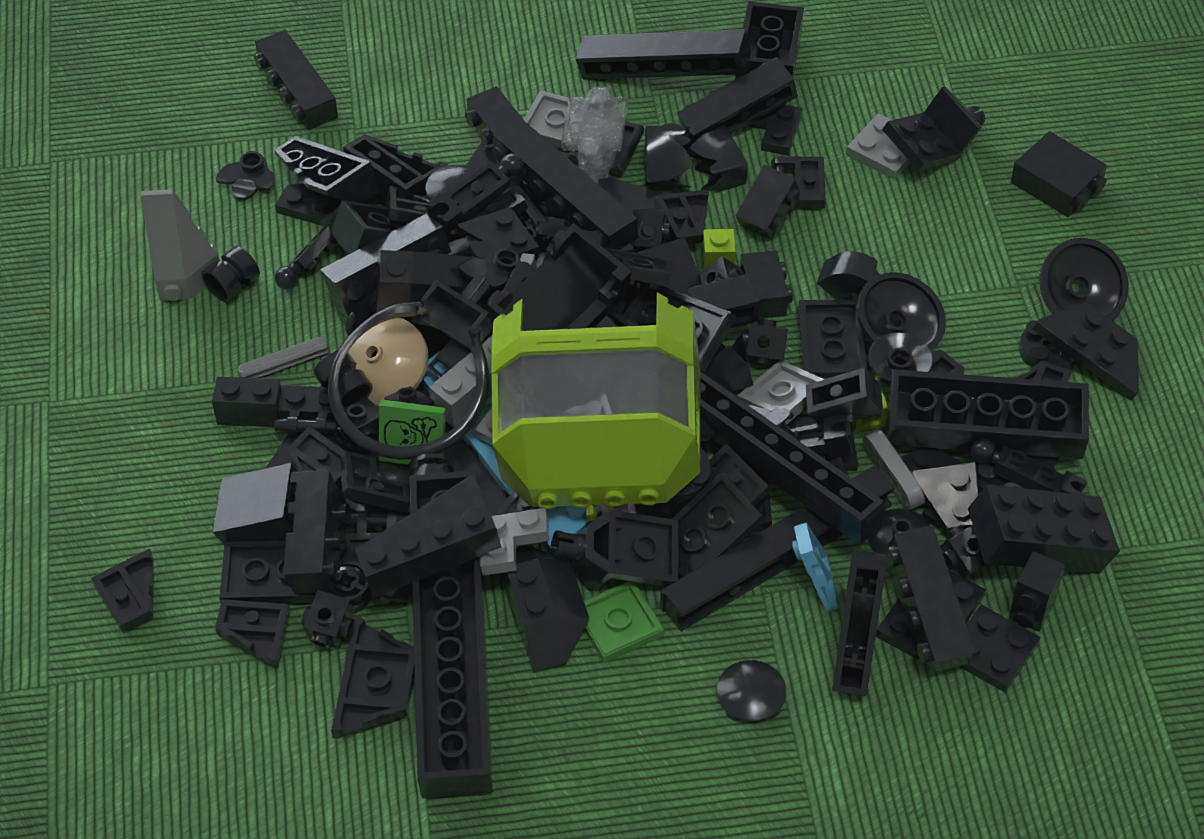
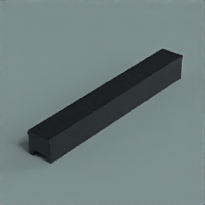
[660,465,894,632]

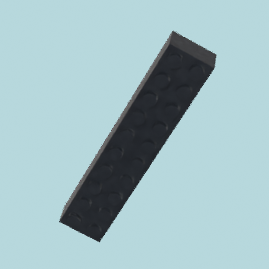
[410,471,493,798]

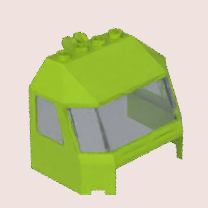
[491,293,700,521]

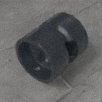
[201,246,260,303]
[313,350,373,408]

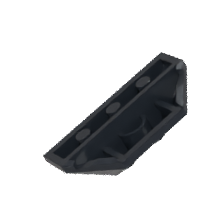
[501,546,589,673]

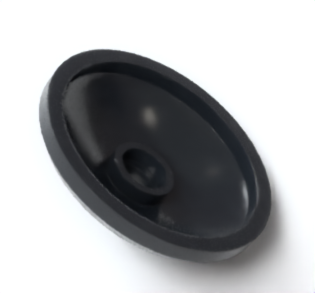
[1039,238,1129,320]
[856,272,946,351]

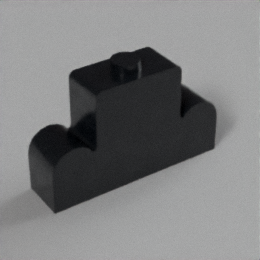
[832,549,888,696]

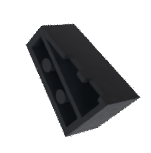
[343,134,448,205]

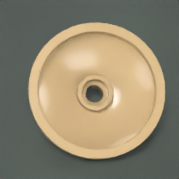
[348,318,428,408]

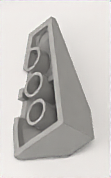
[141,189,220,301]

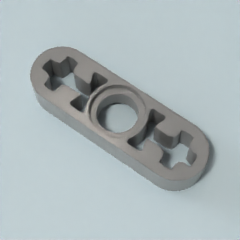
[863,430,925,511]

